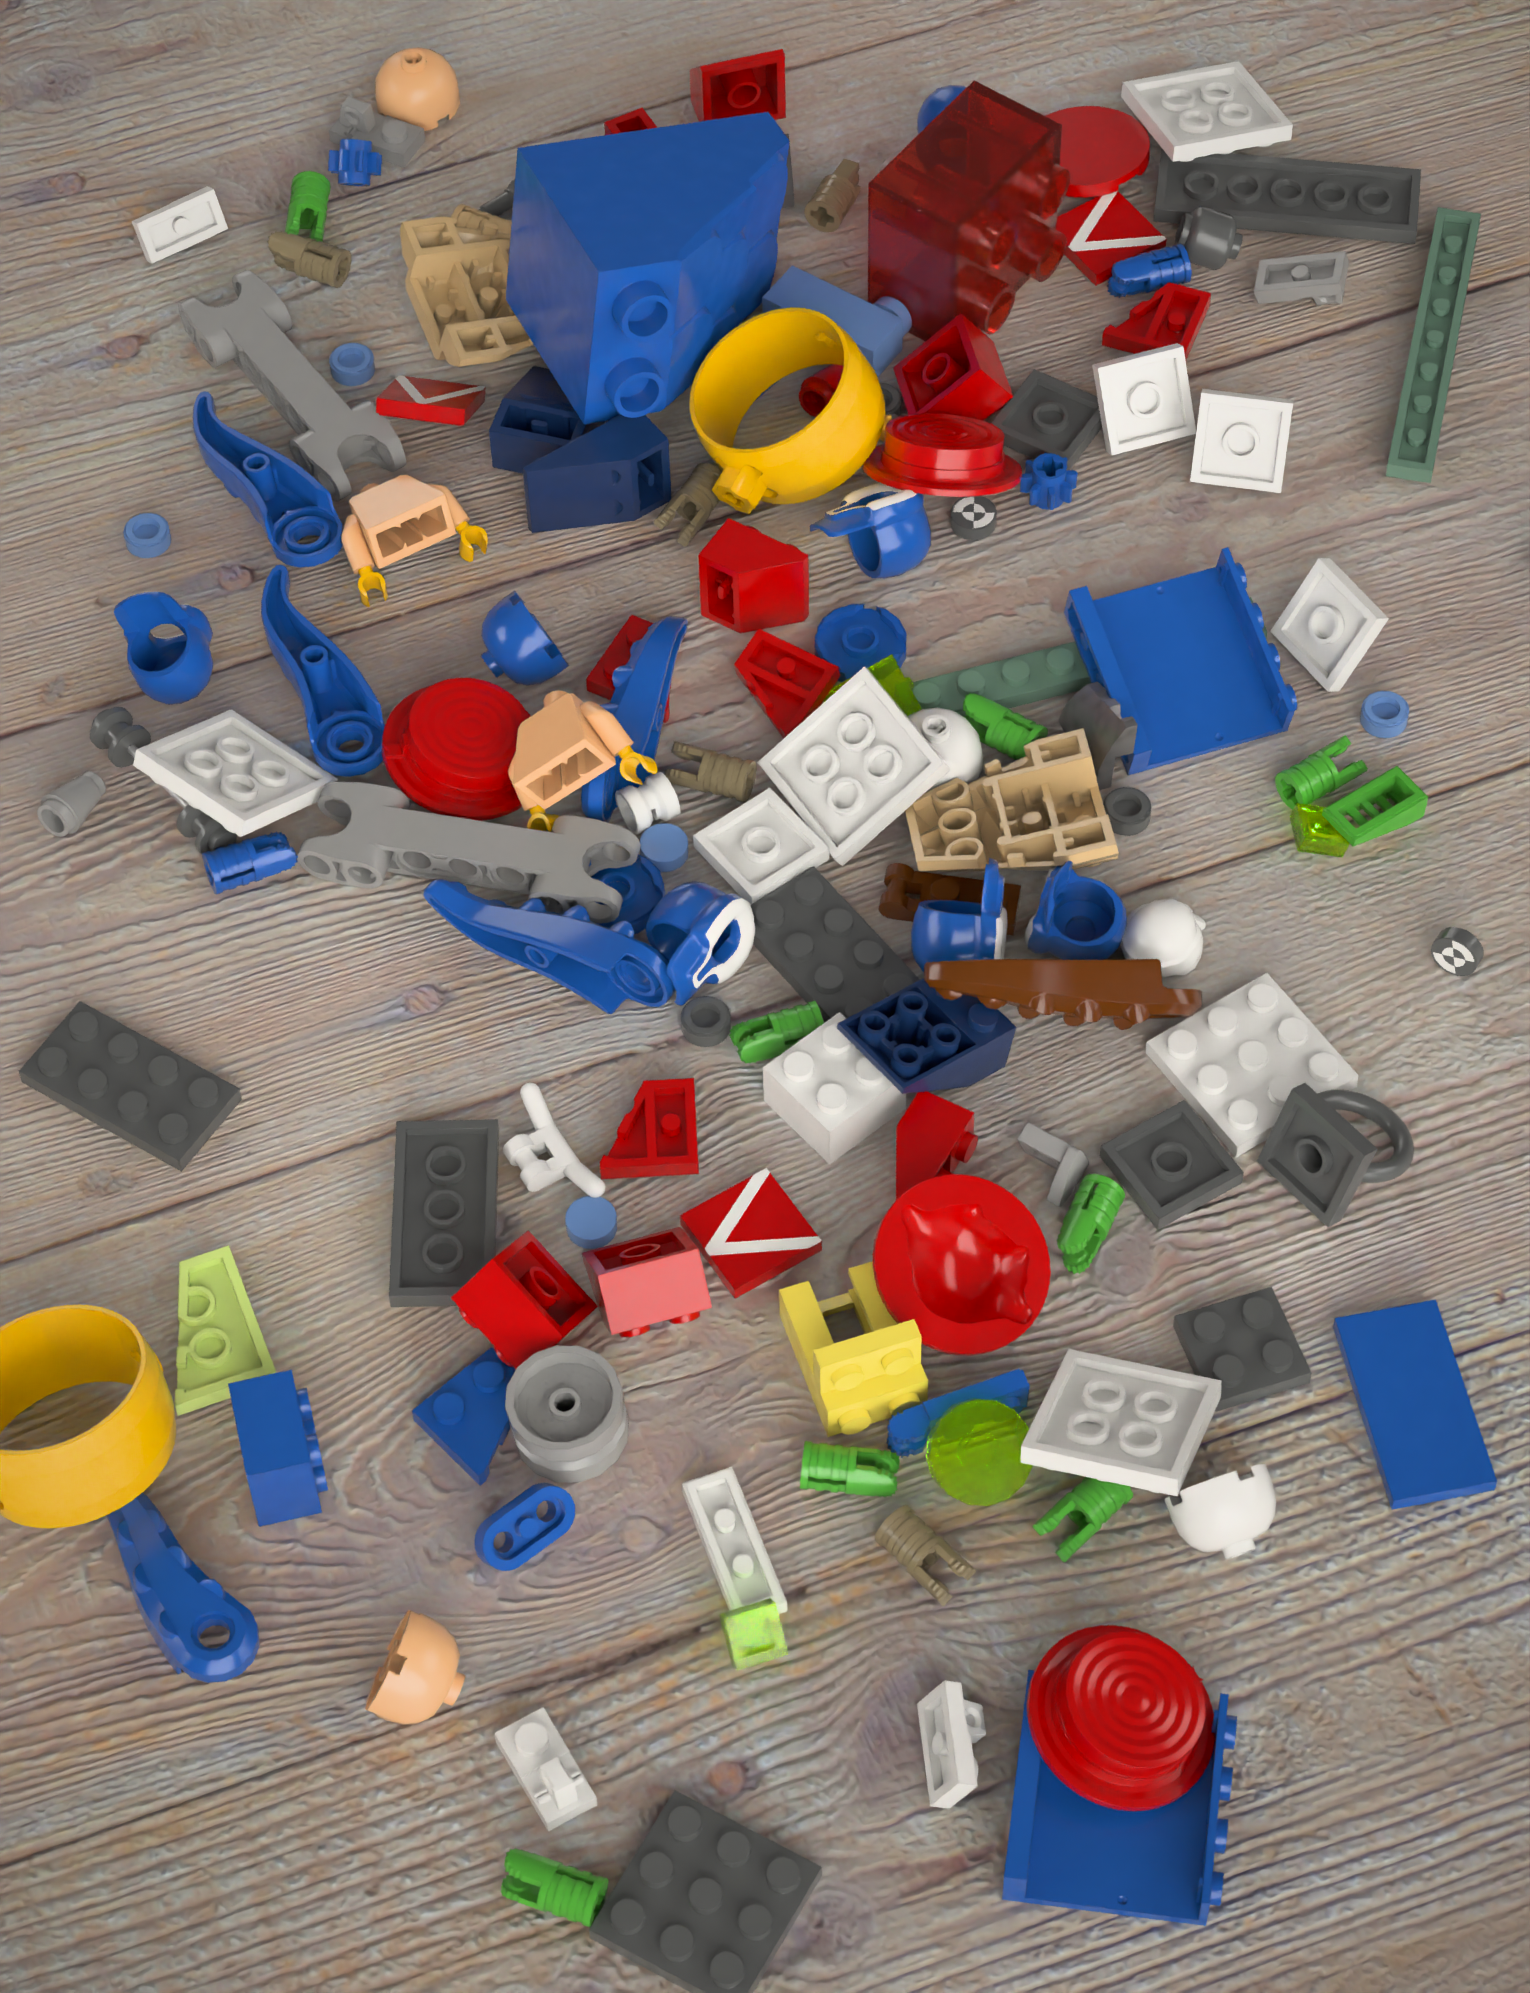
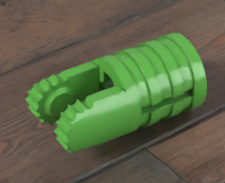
[285,171,331,242]
[963,693,1048,760]
[1275,735,1368,811]
[729,1000,824,1064]
[1056,1174,1125,1274]
[800,1441,900,1497]
[1033,1477,1133,1562]
[501,1848,608,1927]

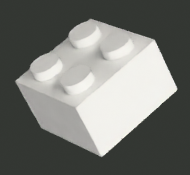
[763,1012,906,1165]

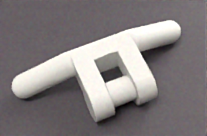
[503,1082,605,1198]

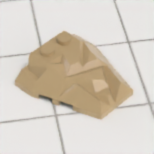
[400,217,534,367]
[905,728,1119,872]

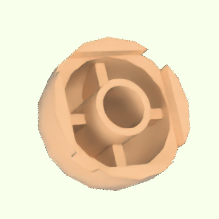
[375,47,460,131]
[365,1610,465,1725]

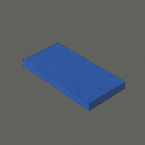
[1333,1299,1497,1510]

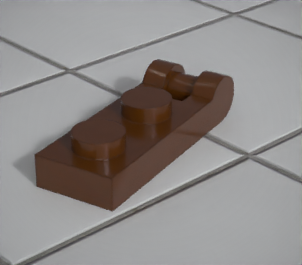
[878,863,1021,936]

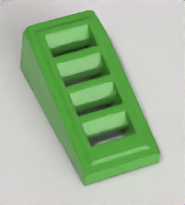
[1322,766,1428,847]

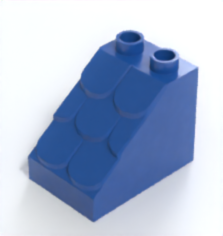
[506,112,790,424]

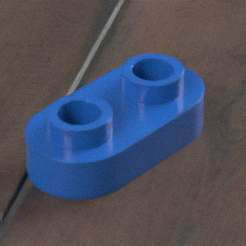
[474,1483,575,1571]

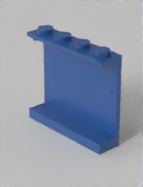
[1064,547,1297,775]
[1002,1670,1237,1926]

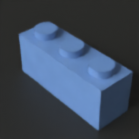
[762,265,903,377]

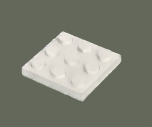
[1121,61,1293,162]
[757,667,951,866]
[133,709,338,837]
[1146,973,1359,1158]
[1021,1349,1222,1496]

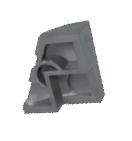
[1059,682,1138,790]

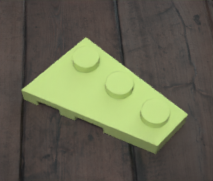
[175,1245,276,1416]

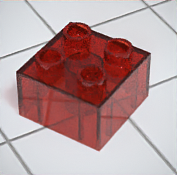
[868,80,1070,341]

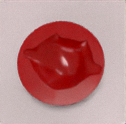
[862,413,1022,497]
[382,678,531,821]
[872,1174,1051,1356]
[1027,1625,1215,1811]

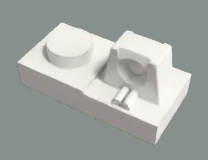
[132,186,228,264]
[917,1680,986,1809]
[494,1707,597,1832]

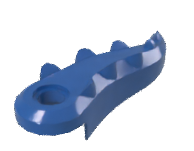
[193,391,343,568]
[261,565,385,777]
[581,616,688,822]
[423,879,675,1014]
[106,1492,259,1683]

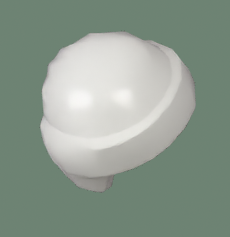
[1120,899,1206,978]

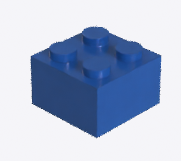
[228,1369,328,1527]

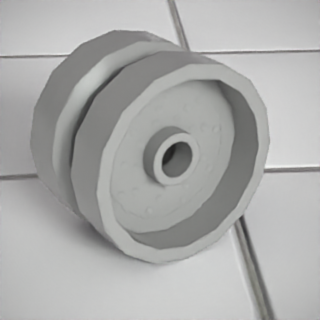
[505,1345,629,1483]

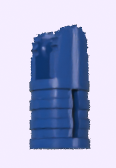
[1107,243,1192,298]
[202,831,298,895]

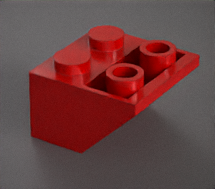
[698,518,809,634]

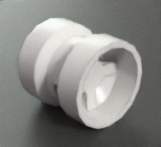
[615,772,680,835]

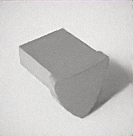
[1018,1122,1089,1207]

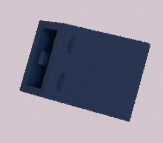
[489,366,605,474]
[523,415,672,533]
[837,978,1017,1094]

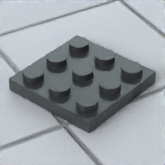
[589,1790,822,1993]

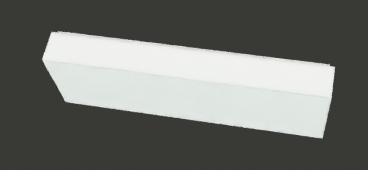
[682,1467,787,1628]

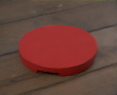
[1020,106,1150,198]

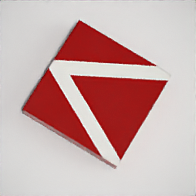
[1044,191,1167,286]
[376,375,486,426]
[680,1168,822,1299]

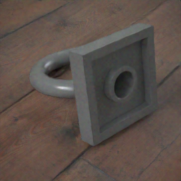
[1257,1083,1414,1227]

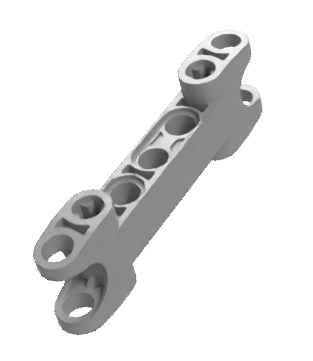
[178,270,406,502]
[297,782,641,923]

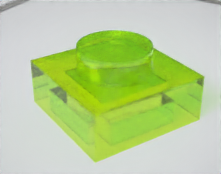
[1290,803,1350,858]
[719,1598,789,1671]

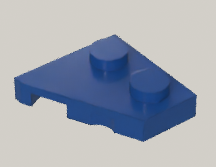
[412,1347,516,1486]

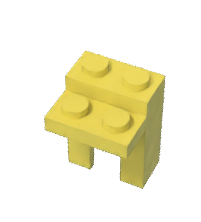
[779,1261,928,1437]

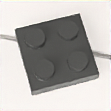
[991,369,1102,470]
[1100,1100,1244,1230]
[1173,1287,1312,1412]

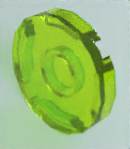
[926,1398,1033,1506]

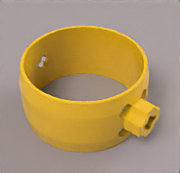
[689,307,886,514]
[0,1304,176,1528]

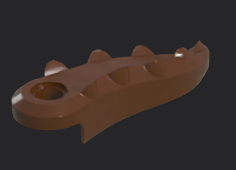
[924,959,1202,1030]

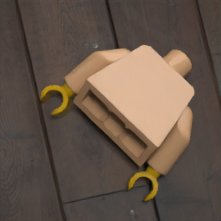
[341,475,488,607]
[508,690,657,832]

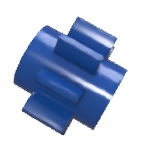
[328,139,382,186]
[1020,453,1077,510]

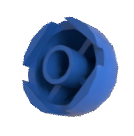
[481,590,569,686]

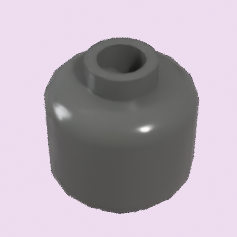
[1174,206,1243,270]

